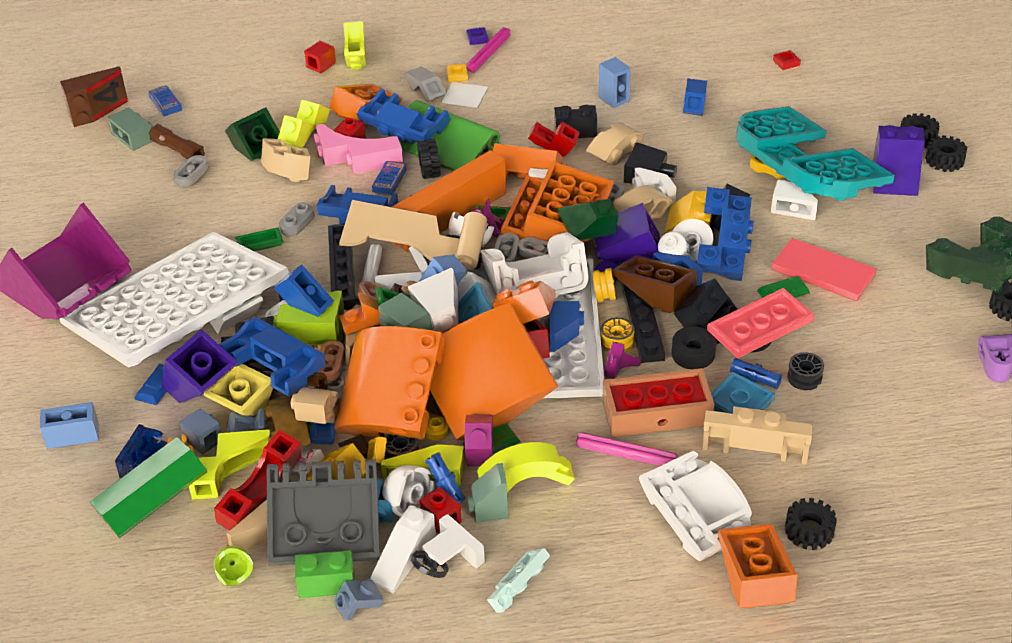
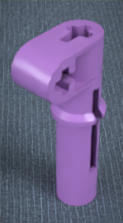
[978,334,1012,382]

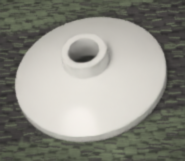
[673,219,714,262]

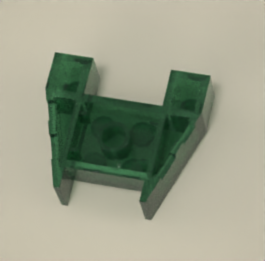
[926,216,1012,292]

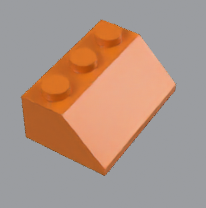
[493,144,563,179]

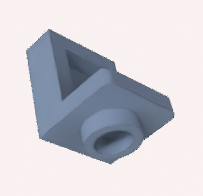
[227,409,268,433]
[334,580,384,620]

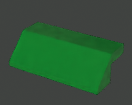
[90,437,207,539]

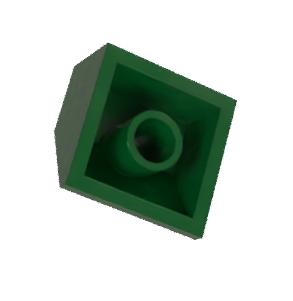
[224,107,280,161]

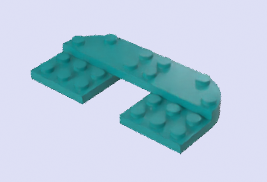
[736,106,895,201]

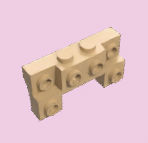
[702,406,813,464]

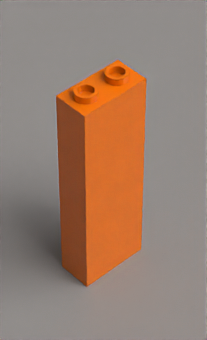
[392,150,506,252]

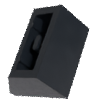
[673,278,738,344]

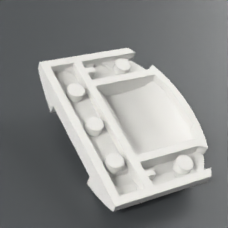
[639,451,752,561]

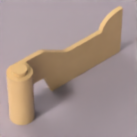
[339,200,487,270]

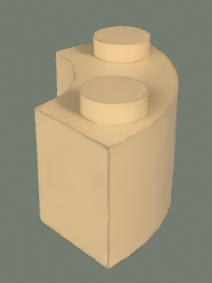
[586,123,644,166]
[261,139,310,182]
[613,185,673,219]
[291,387,340,424]

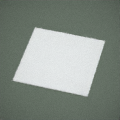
[441,82,488,108]

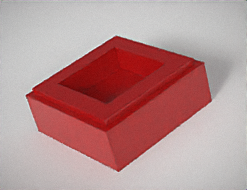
[773,50,800,70]

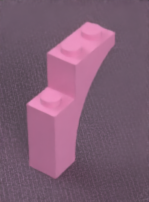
[313,124,403,174]

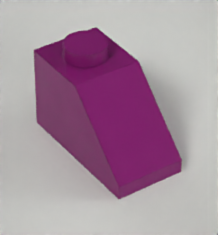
[465,415,493,466]

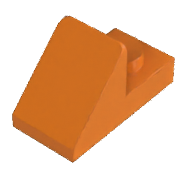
[339,292,380,335]

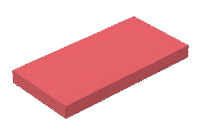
[771,238,876,301]
[707,288,815,358]

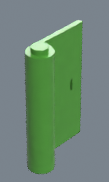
[386,100,500,171]

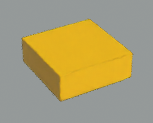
[447,64,468,82]
[367,437,387,466]

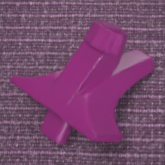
[473,199,504,237]
[604,342,642,379]

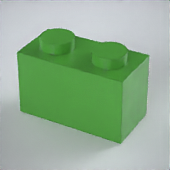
[295,550,355,598]

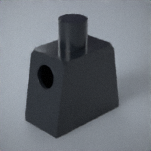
[624,142,677,184]

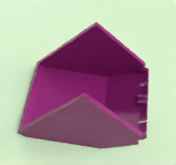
[0,203,132,319]

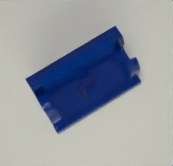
[115,424,168,478]

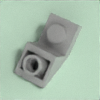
[404,66,446,103]

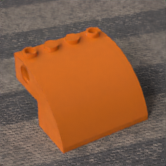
[334,326,445,440]

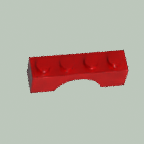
[214,429,301,531]

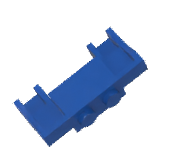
[357,88,451,144]
[317,185,411,224]
[697,187,754,281]
[219,316,325,396]

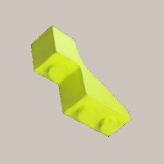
[344,22,366,70]
[278,100,330,148]
[189,429,271,499]

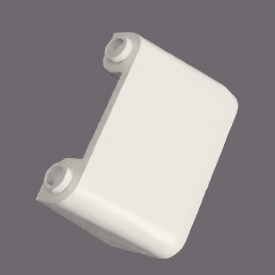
[480,232,589,296]

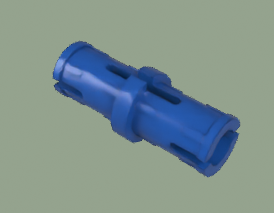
[730,358,782,389]
[425,452,466,504]

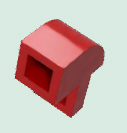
[528,121,580,157]

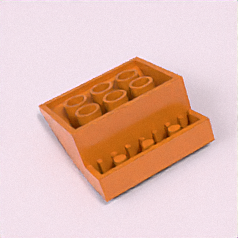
[500,161,614,242]
[430,303,559,441]

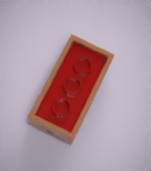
[602,368,714,437]

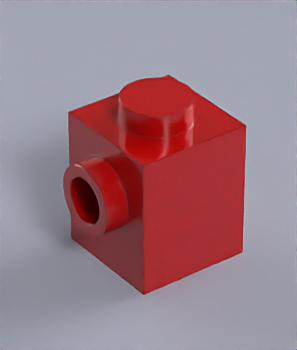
[304,41,336,74]
[333,117,366,139]
[419,487,462,534]

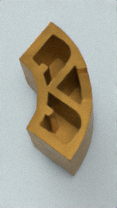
[264,395,311,446]

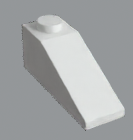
[369,505,436,594]

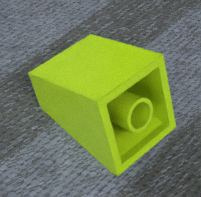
[273,291,345,349]

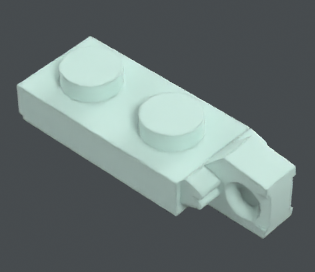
[487,548,550,613]

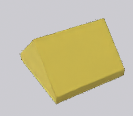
[204,364,273,416]

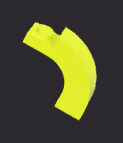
[477,442,575,492]

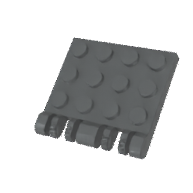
[267,459,380,566]

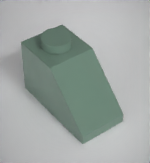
[467,463,508,523]

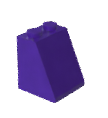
[873,125,925,196]
[593,203,661,264]
[162,329,238,403]

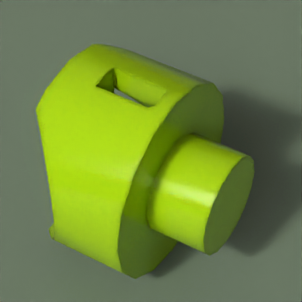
[213,545,253,586]

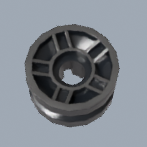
[787,352,824,390]
[384,434,419,460]

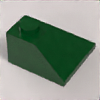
[557,198,619,241]

